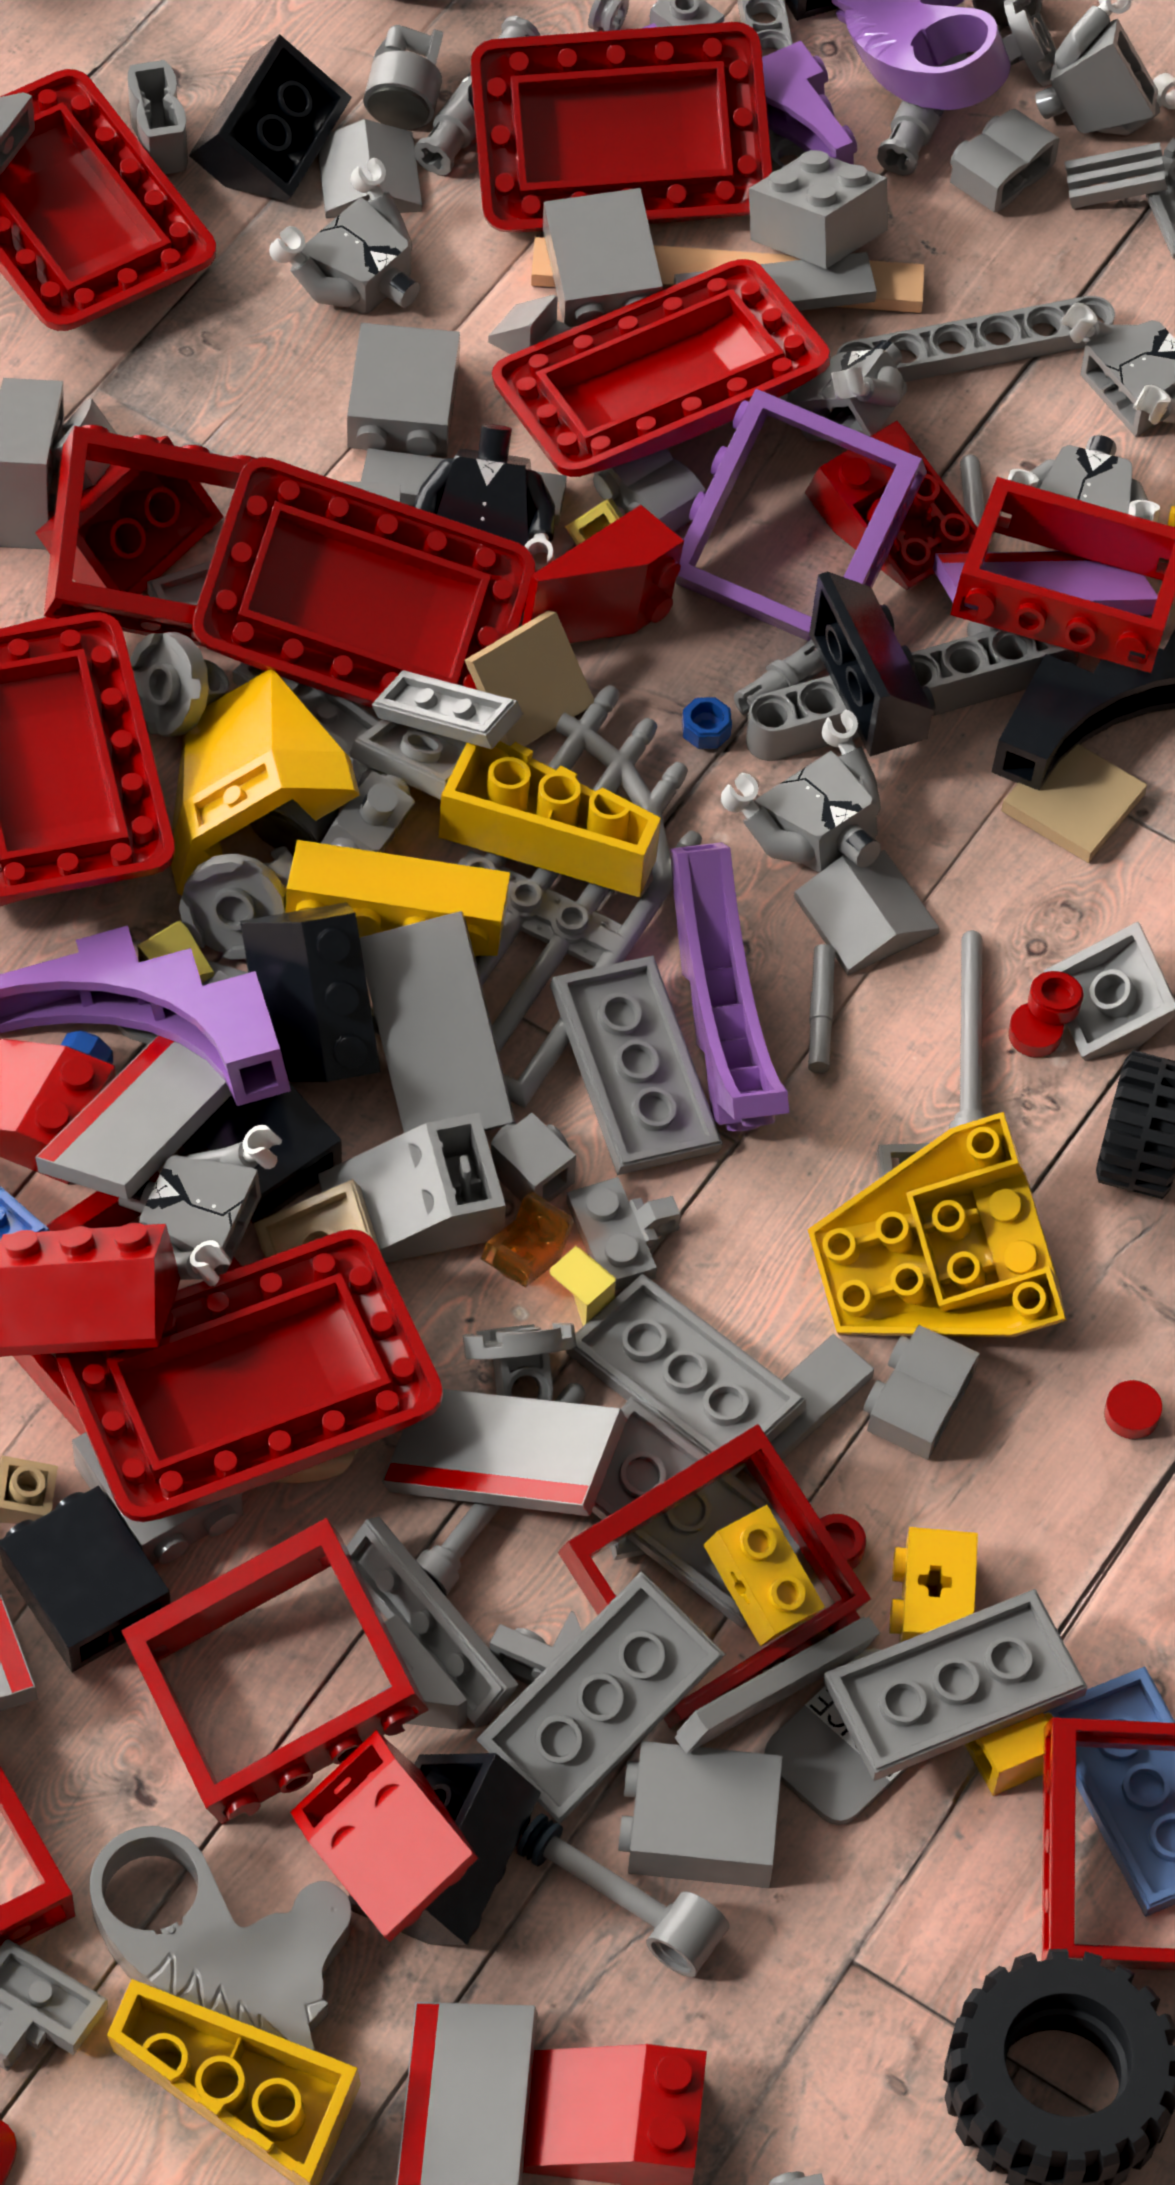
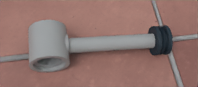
[517,1813,729,1977]

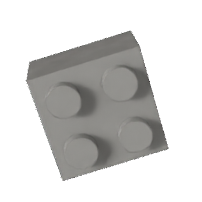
[749,150,888,269]

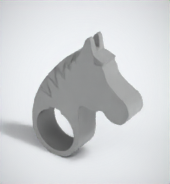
[90,1826,351,2050]

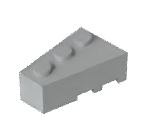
[0,378,64,550]

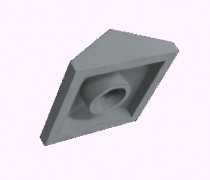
[318,119,422,218]
[794,850,939,975]
[1044,922,1175,1061]

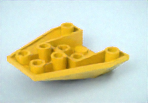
[171,669,360,896]
[807,1112,1067,1337]

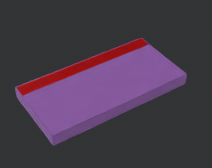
[933,551,1158,620]

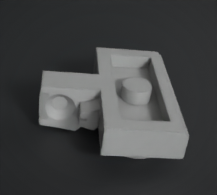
[566,1177,681,1291]
[0,1939,108,2071]

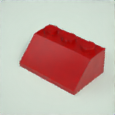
[35,436,224,594]
[0,1223,181,1357]

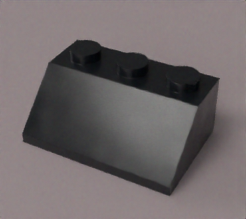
[189,34,352,201]
[809,571,936,757]
[240,902,381,1082]
[348,1753,541,1945]

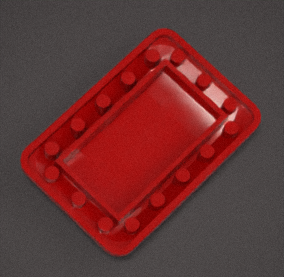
[470,22,772,233]
[0,69,216,331]
[491,259,831,477]
[192,457,535,708]
[0,612,175,903]
[56,1229,443,1523]

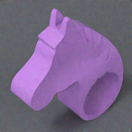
[831,0,1011,110]

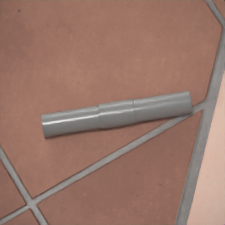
[808,944,835,1073]

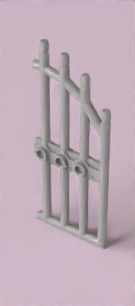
[371,685,702,1108]

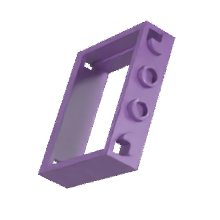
[675,389,927,641]

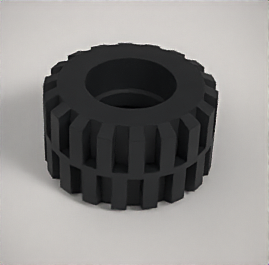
[1096,1050,1175,1199]

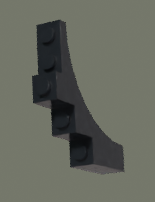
[991,629,1175,791]

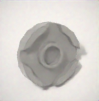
[972,0,1057,87]
[130,632,229,737]
[179,853,286,960]
[463,1323,577,1401]

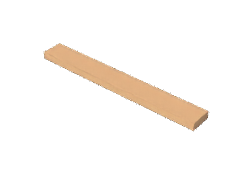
[531,237,924,313]

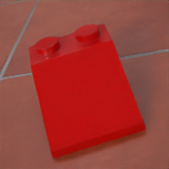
[522,505,684,644]
[0,1038,116,1185]
[523,2044,707,2185]

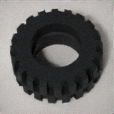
[943,1949,1175,2185]

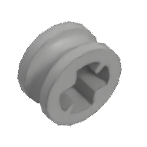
[588,0,629,31]

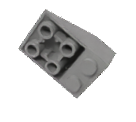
[318,1112,506,1263]

